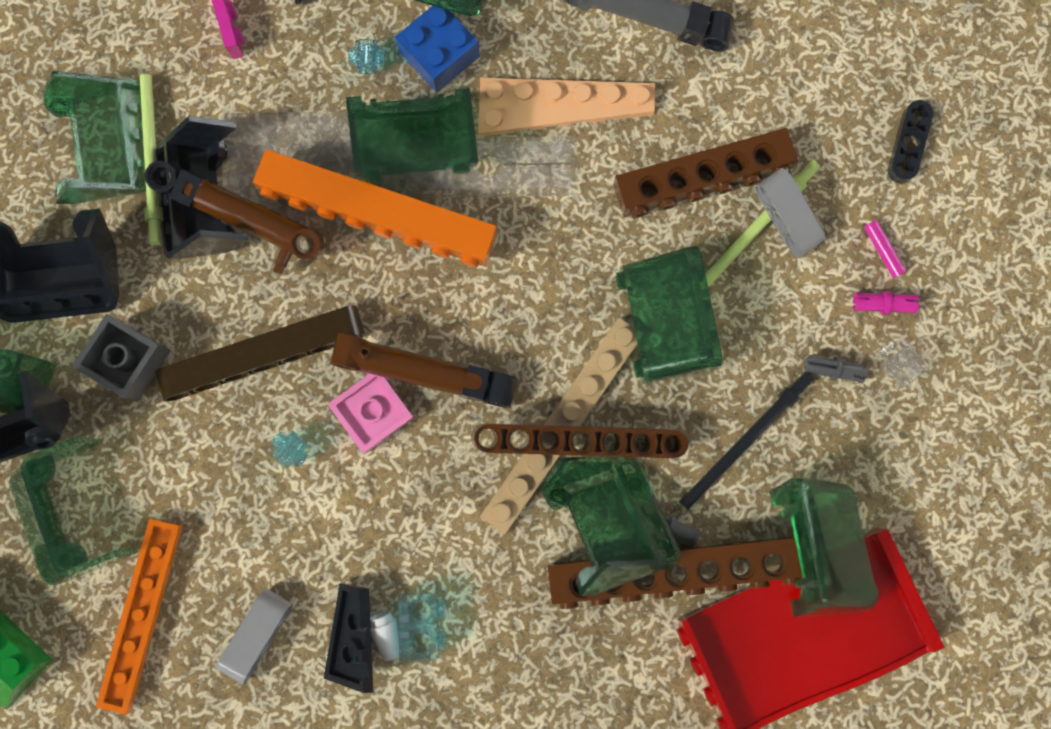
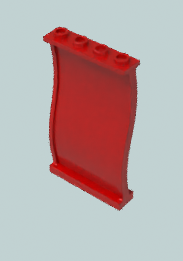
[676,528,945,729]

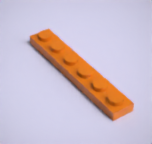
[96,518,183,715]

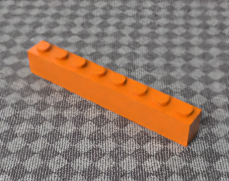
[252,149,497,268]

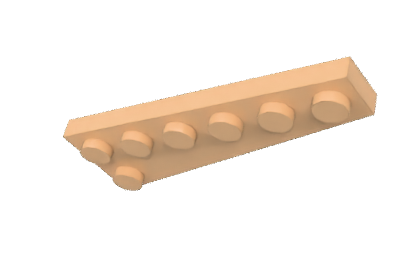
[478,77,655,137]

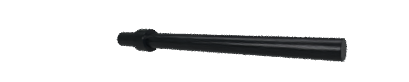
[679,372,814,510]

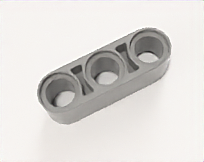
[755,168,826,258]
[216,588,293,685]

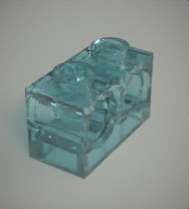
[398,591,446,661]

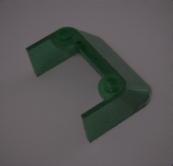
[9,436,137,585]

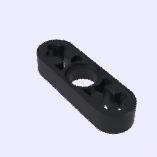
[887,100,934,184]

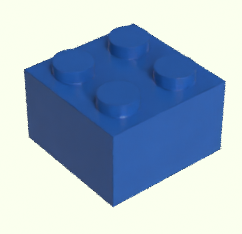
[395,0,480,93]

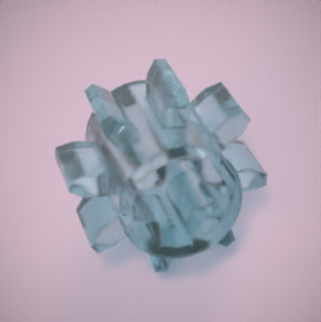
[348,39,385,74]
[270,430,309,469]

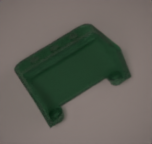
[42,71,146,204]
[540,457,681,596]

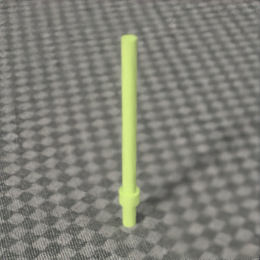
[140,74,164,245]
[693,160,820,295]

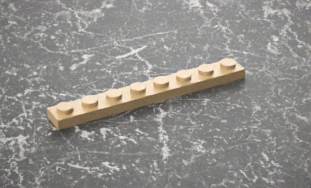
[480,317,644,535]

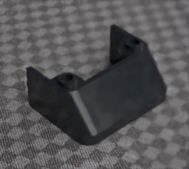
[156,115,248,259]
[0,371,71,463]

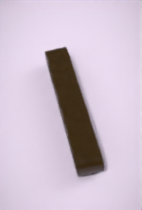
[155,306,365,402]

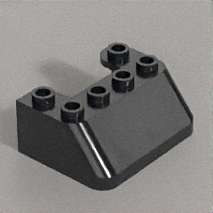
[0,208,119,323]

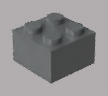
[72,314,171,402]

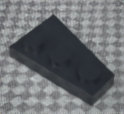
[323,583,374,693]

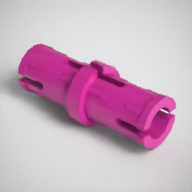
[853,291,919,315]

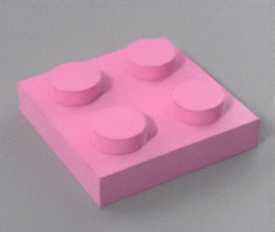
[327,374,414,454]

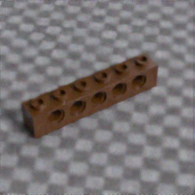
[613,128,798,219]

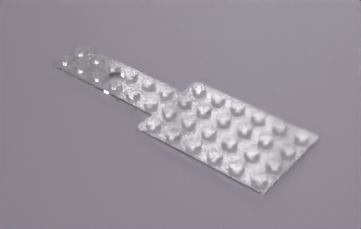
[222,111,578,230]

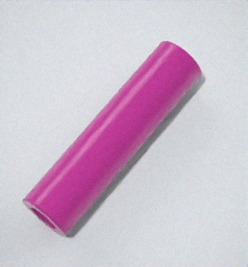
[864,220,907,279]

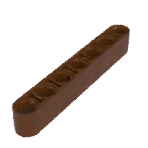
[471,423,688,458]

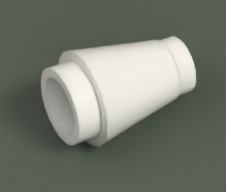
[370,610,402,661]

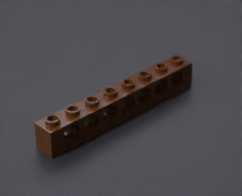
[548,536,810,609]

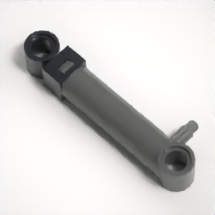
[564,0,735,52]

